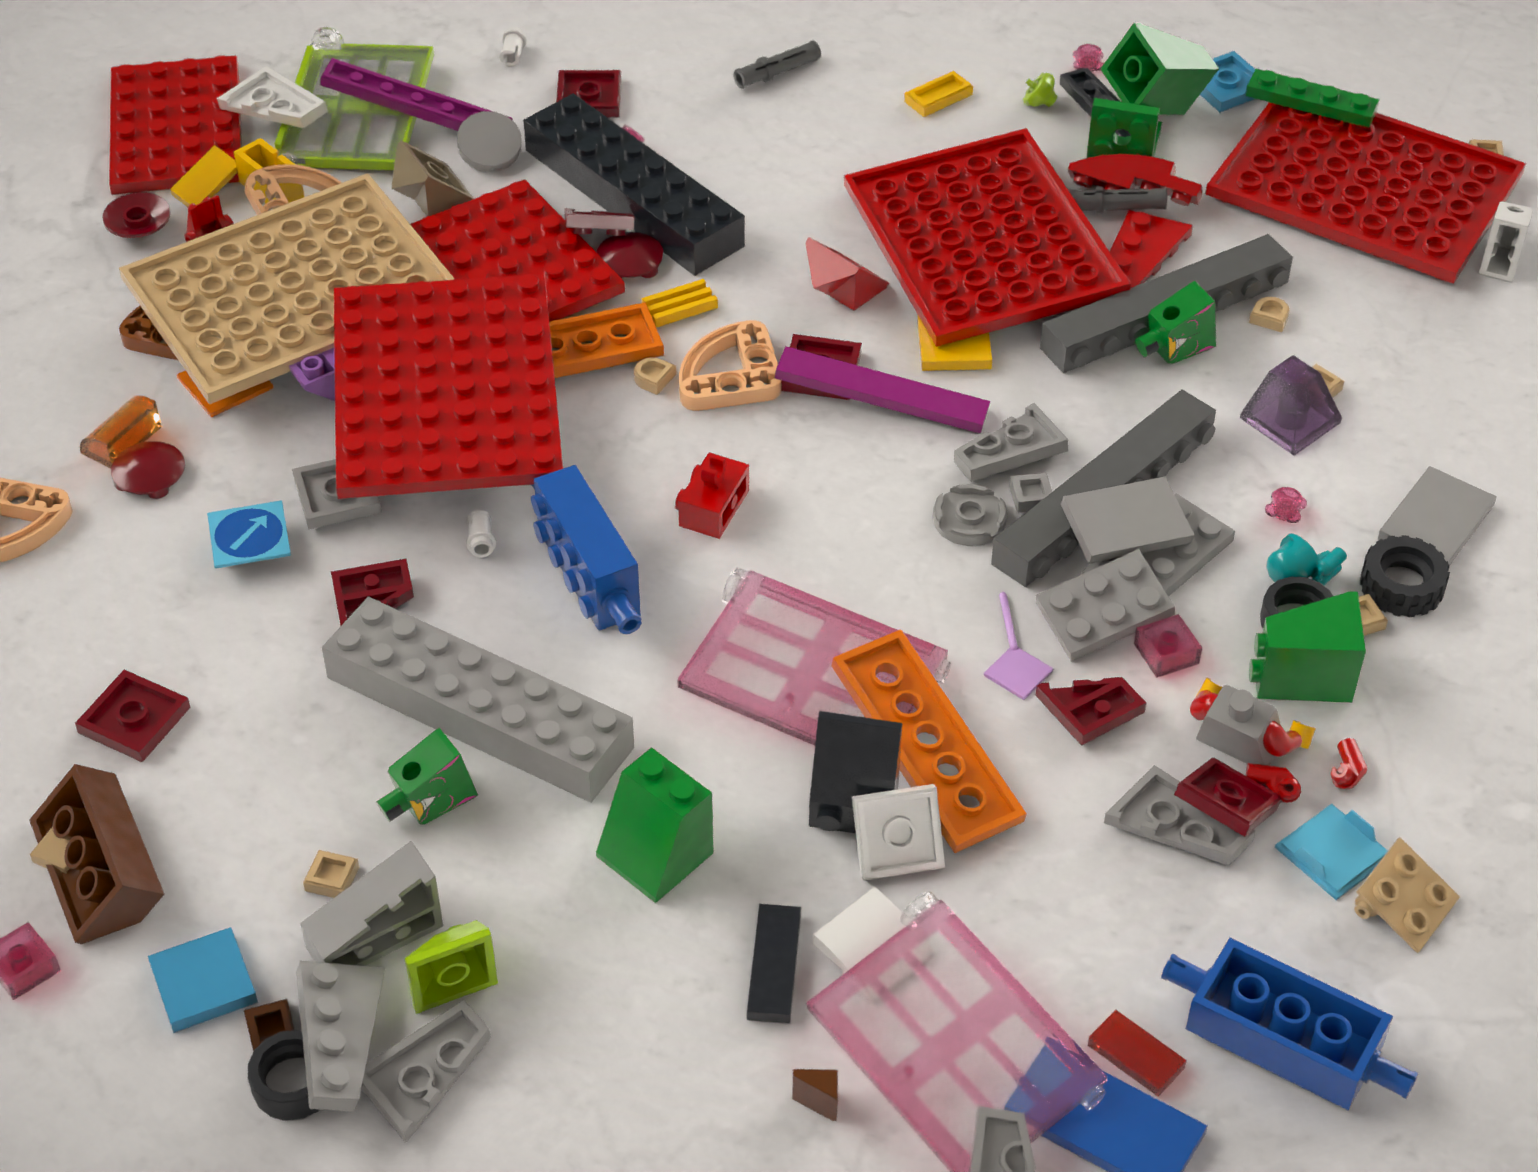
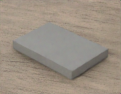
[1378,466,1497,566]
[1061,477,1195,564]

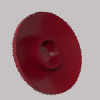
[102,192,170,238]

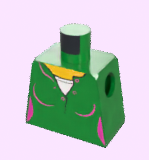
[1135,281,1216,364]
[376,728,478,825]

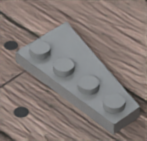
[296,960,385,1111]

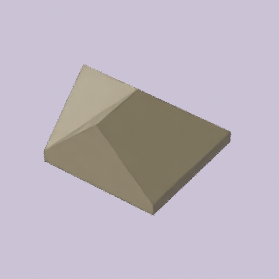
[391,140,474,216]

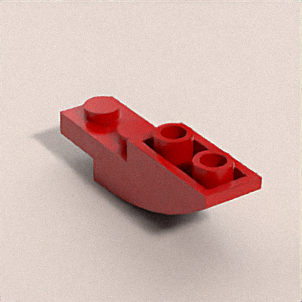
[1068,154,1203,206]

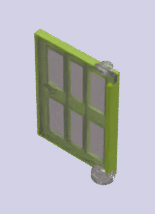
[274,27,434,170]

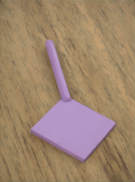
[984,592,1053,700]

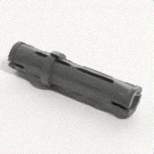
[733,40,821,89]
[1069,187,1167,213]

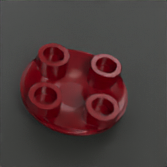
[596,232,663,278]
[111,441,185,499]

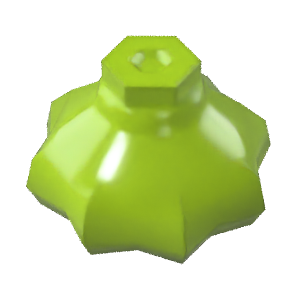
[1023,73,1058,107]

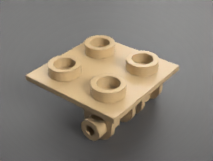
[1354,837,1460,953]

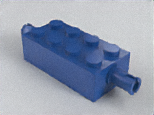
[531,465,642,635]
[1161,937,1418,1111]

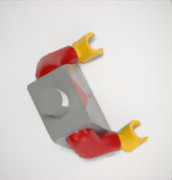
[1190,677,1316,765]

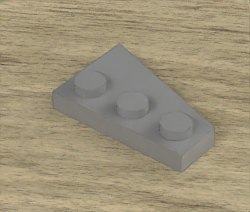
[954,403,1068,482]
[1104,765,1255,865]
[361,1000,491,1142]
[969,1106,1036,1172]

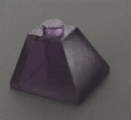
[1240,355,1342,456]

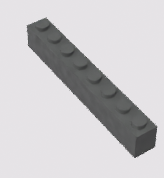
[1040,234,1293,373]
[991,389,1216,587]

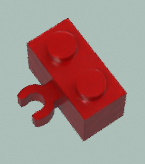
[675,452,749,539]

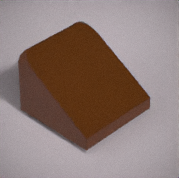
[244,999,295,1051]
[792,1069,838,1121]

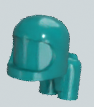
[1266,533,1347,585]

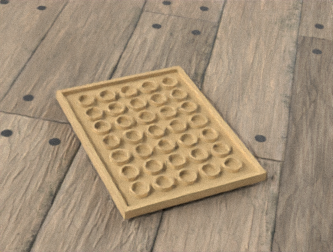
[119,173,454,404]

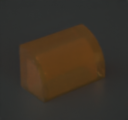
[80,395,162,469]

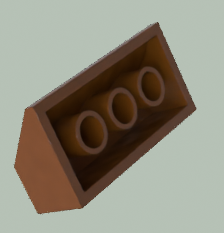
[29,764,165,944]

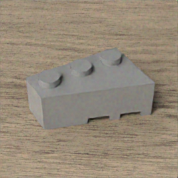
[300,841,443,966]

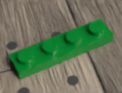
[1245,68,1380,127]

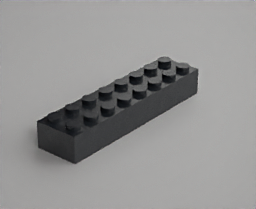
[523,93,745,276]

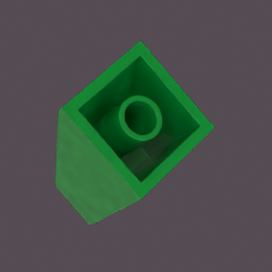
[1100,22,1219,115]
[1249,591,1366,703]
[596,747,714,903]

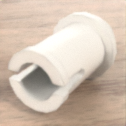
[499,27,527,66]
[466,510,496,558]

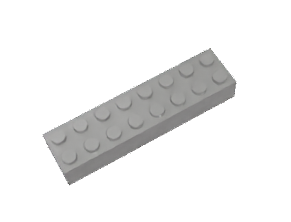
[322,597,634,803]

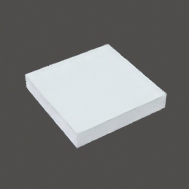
[852,784,945,881]

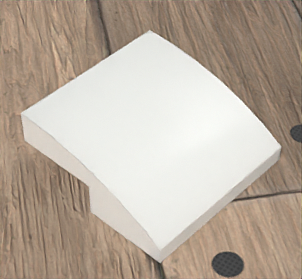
[813,886,934,1007]

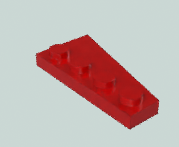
[1110,210,1193,288]

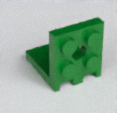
[1086,98,1162,158]

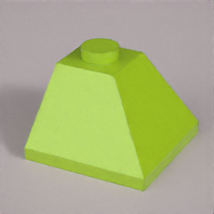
[405,920,498,1014]

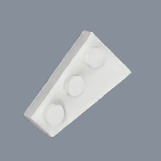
[217,66,328,128]

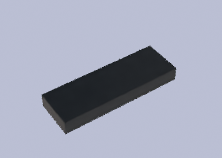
[747,904,802,1023]

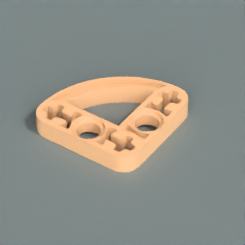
[244,164,342,215]
[679,320,781,411]
[0,478,73,562]

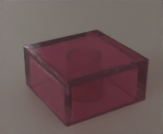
[1134,614,1202,678]
[0,922,61,1001]

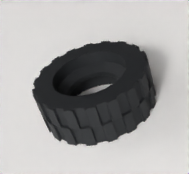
[1360,535,1450,617]

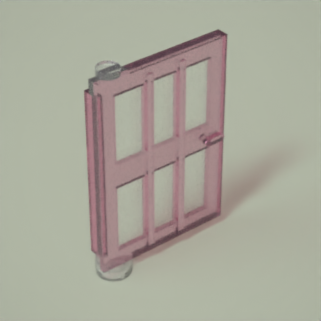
[677,567,951,746]
[806,892,1107,1172]

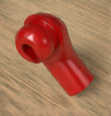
[1330,738,1367,790]
[1245,763,1301,803]

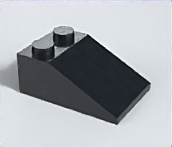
[809,711,903,834]

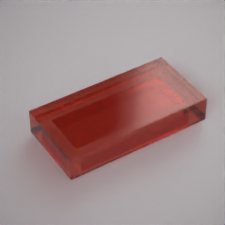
[1088,1009,1187,1097]

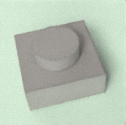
[1009,472,1052,513]

